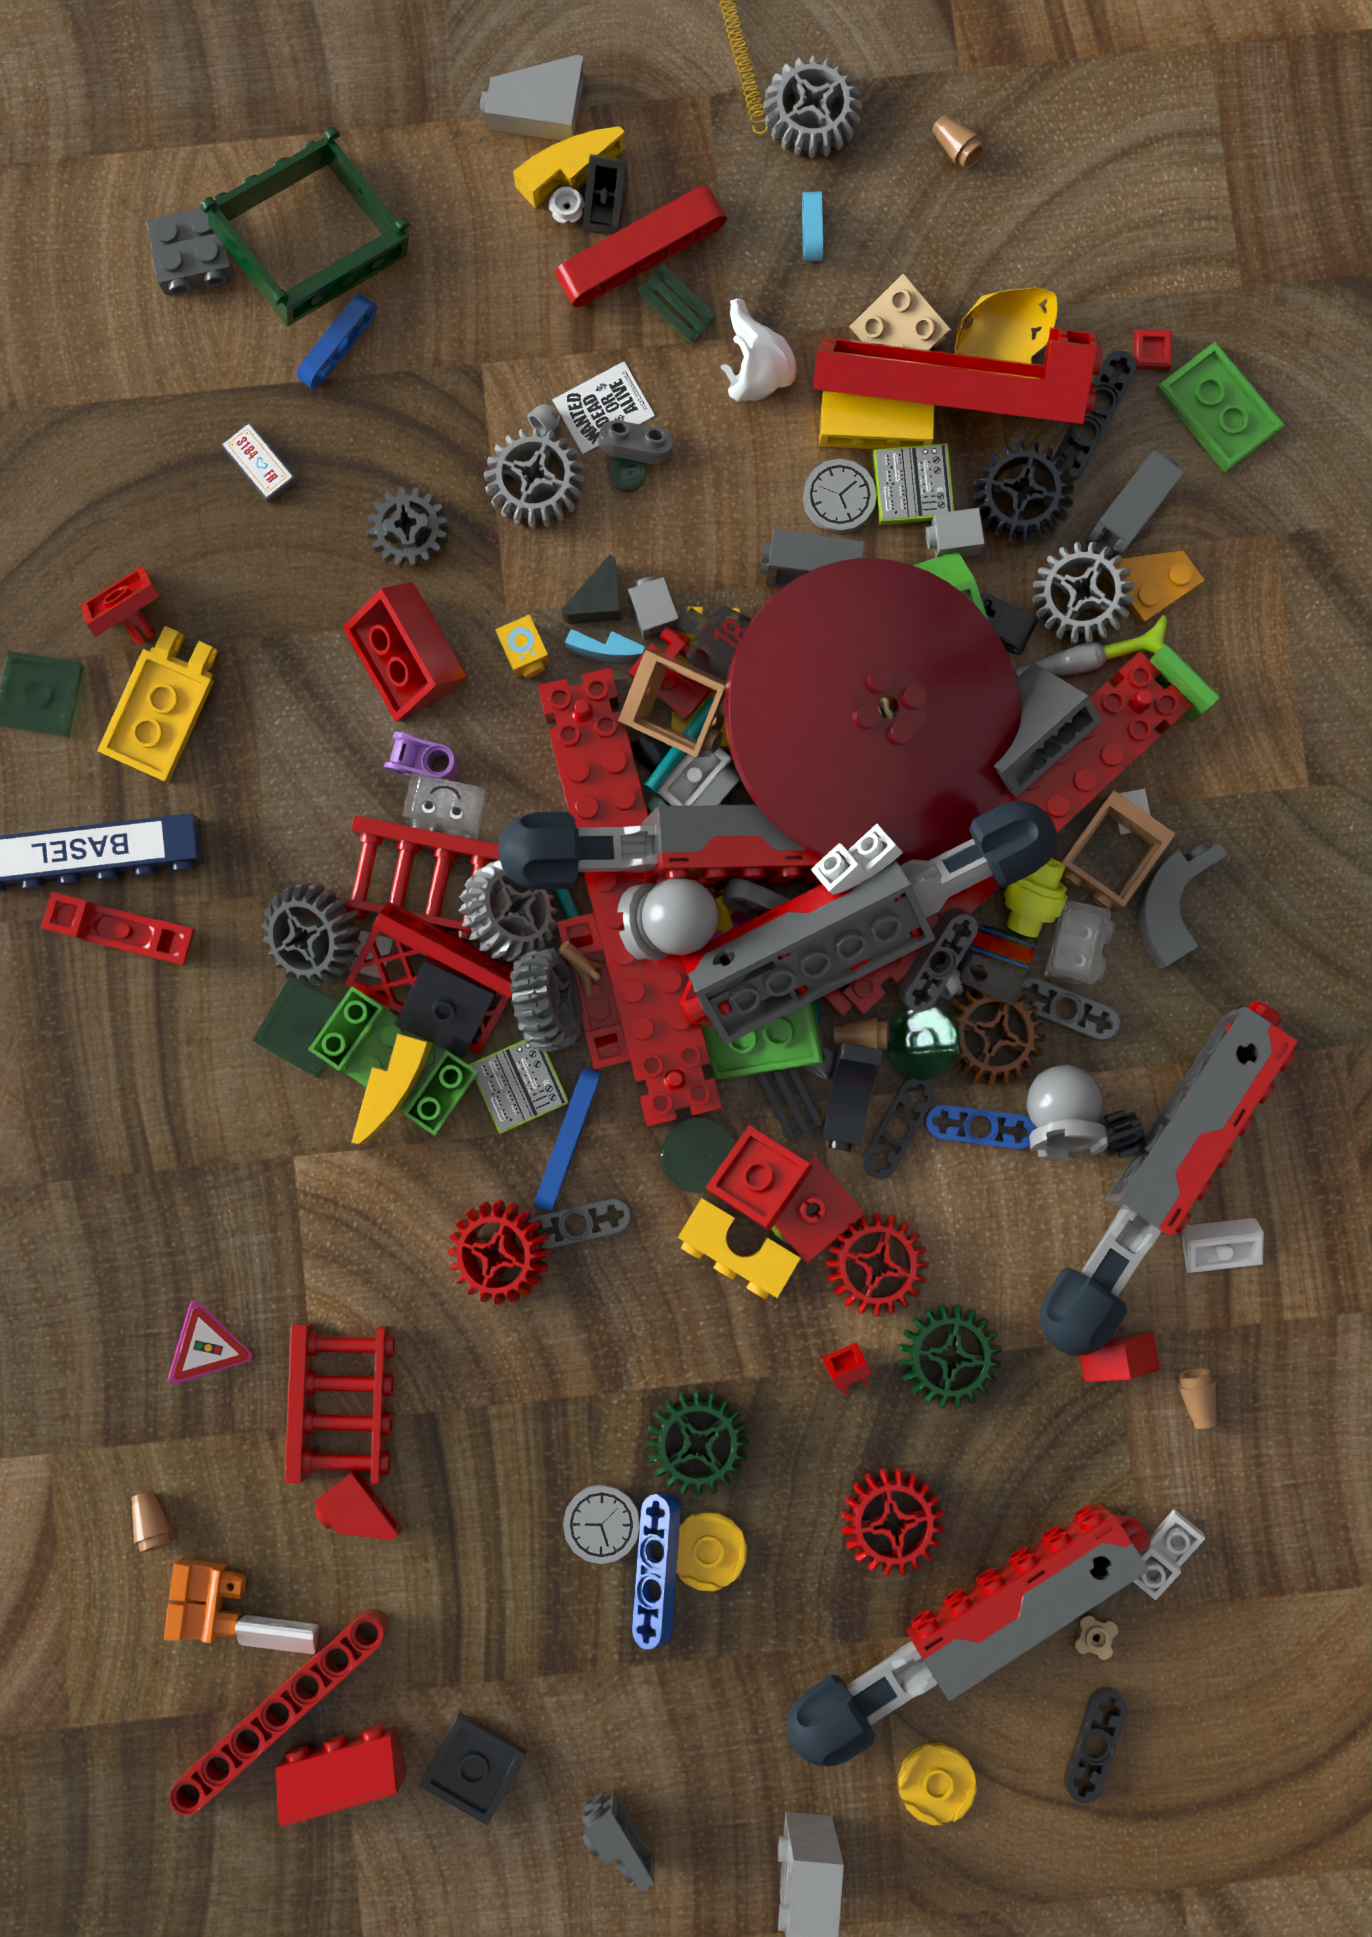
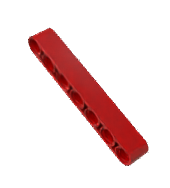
[169,1609,389,1816]

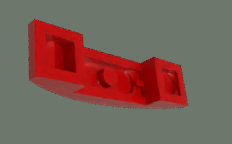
[41,892,195,966]
[557,913,630,1069]

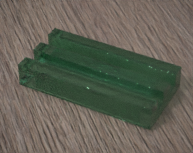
[638,265,716,344]

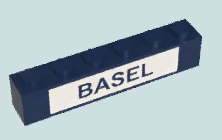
[0,813,205,893]

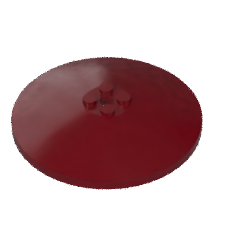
[724,558,1021,866]

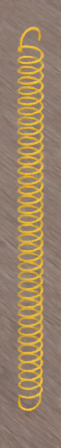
[719,0,768,134]

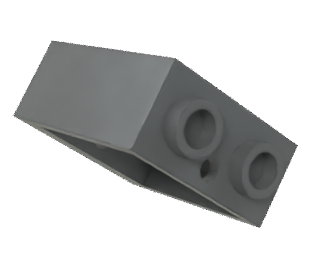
[1086,450,1184,560]
[760,528,864,588]

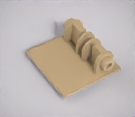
[849,274,951,350]

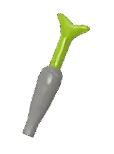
[1014,615,1167,678]

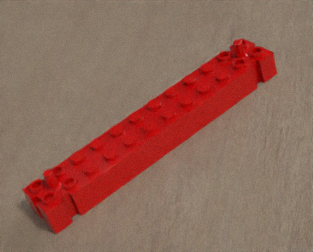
[842,651,1192,1017]
[537,668,722,1128]

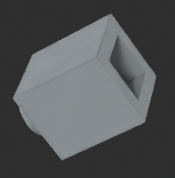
[926,508,984,558]
[628,576,679,640]

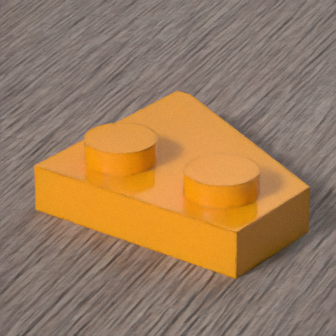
[1104,550,1205,625]

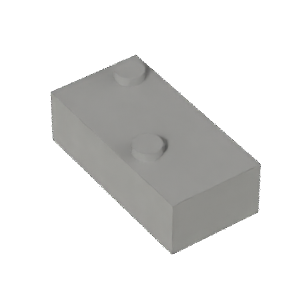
[778,1812,844,1937]

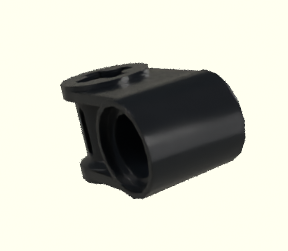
[980,593,1038,655]

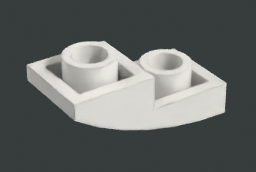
[811,824,903,895]
[1133,1509,1205,1600]

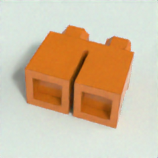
[164,1557,246,1643]

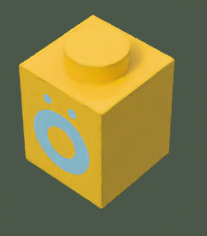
[495,614,550,678]

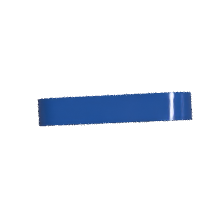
[296,294,377,390]
[924,1105,1036,1149]

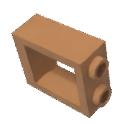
[618,650,727,758]
[1060,790,1176,912]

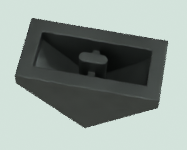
[582,154,628,234]
[561,554,621,624]

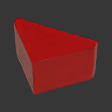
[1079,1331,1160,1382]

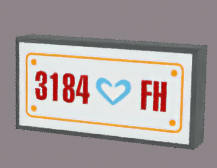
[220,422,297,504]

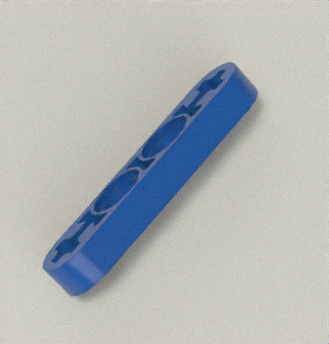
[534,1066,602,1213]
[632,1493,681,1649]

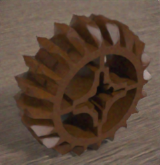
[942,984,1046,1086]

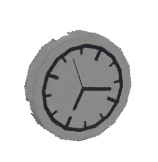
[802,459,877,534]
[563,1484,640,1564]

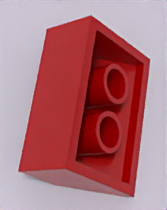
[342,581,467,722]
[276,1724,407,1827]

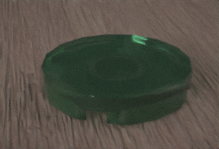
[887,1005,960,1080]
[661,1117,735,1193]

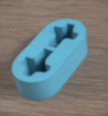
[802,191,823,262]

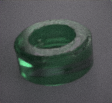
[609,457,646,493]

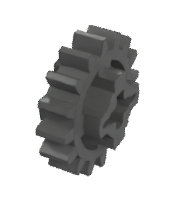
[367,487,449,570]

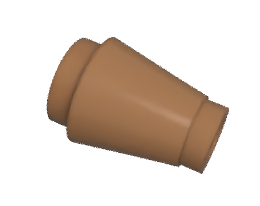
[932,115,985,169]
[834,1016,889,1050]
[1177,1368,1217,1429]
[131,1491,172,1553]

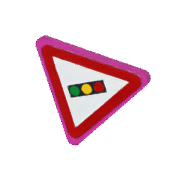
[168,1300,252,1384]

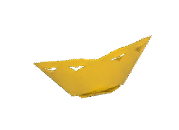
[955,288,1058,363]

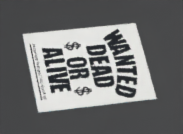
[552,362,655,454]

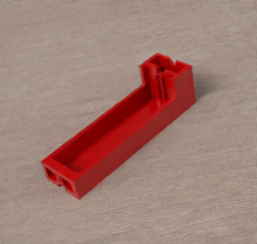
[812,327,1103,424]

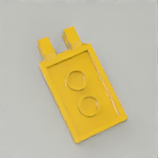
[97,626,219,783]

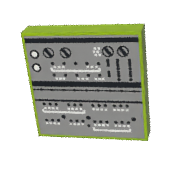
[873,443,954,525]
[469,1040,569,1134]

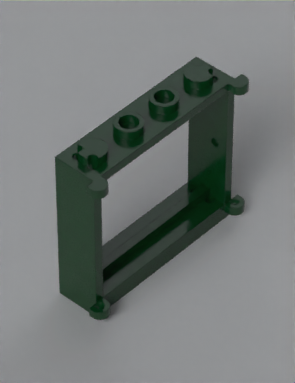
[200,127,411,327]

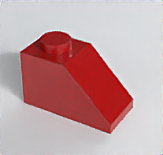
[313,1470,403,1540]

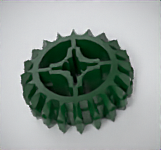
[898,1303,1002,1409]
[646,1389,750,1496]

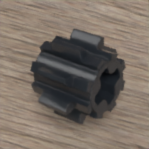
[1100,1110,1146,1158]

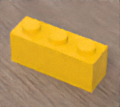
[819,391,934,449]

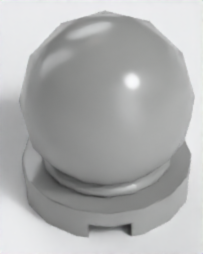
[617,878,719,961]
[1026,1064,1109,1160]

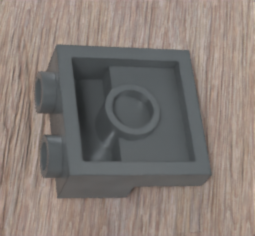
[146,208,236,295]
[581,1791,655,1892]

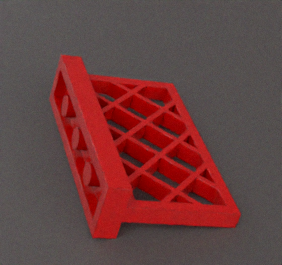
[344,901,514,1055]

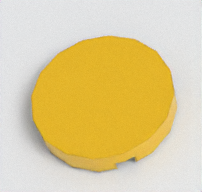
[676,1511,747,1591]
[898,1742,977,1826]

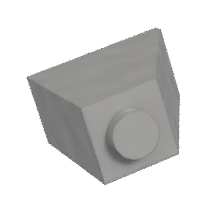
[480,55,585,141]

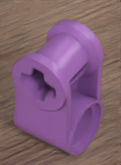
[384,731,460,784]

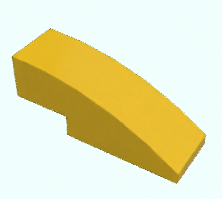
[513,126,625,208]
[352,1034,433,1144]

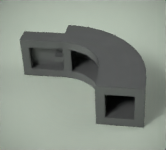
[1138,842,1228,970]

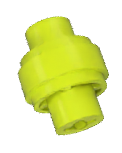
[1004,858,1068,937]

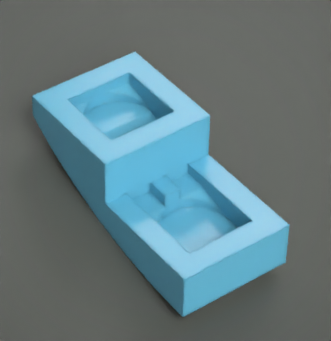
[565,629,646,664]

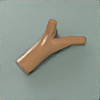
[558,941,606,996]

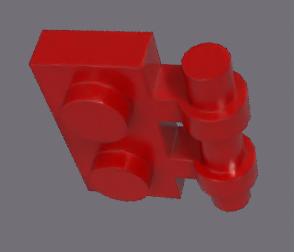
[628,626,726,722]

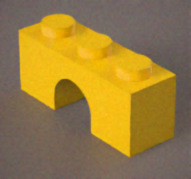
[678,1198,801,1300]

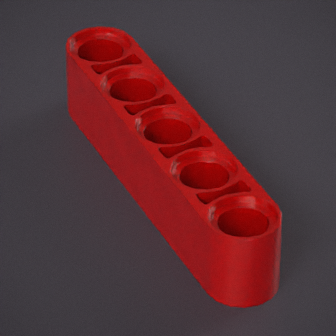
[554,185,727,308]

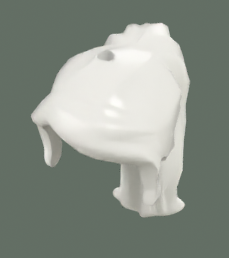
[720,299,798,402]

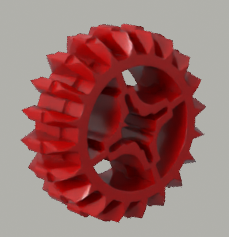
[447,1200,552,1305]
[824,1212,929,1317]
[840,1468,945,1576]

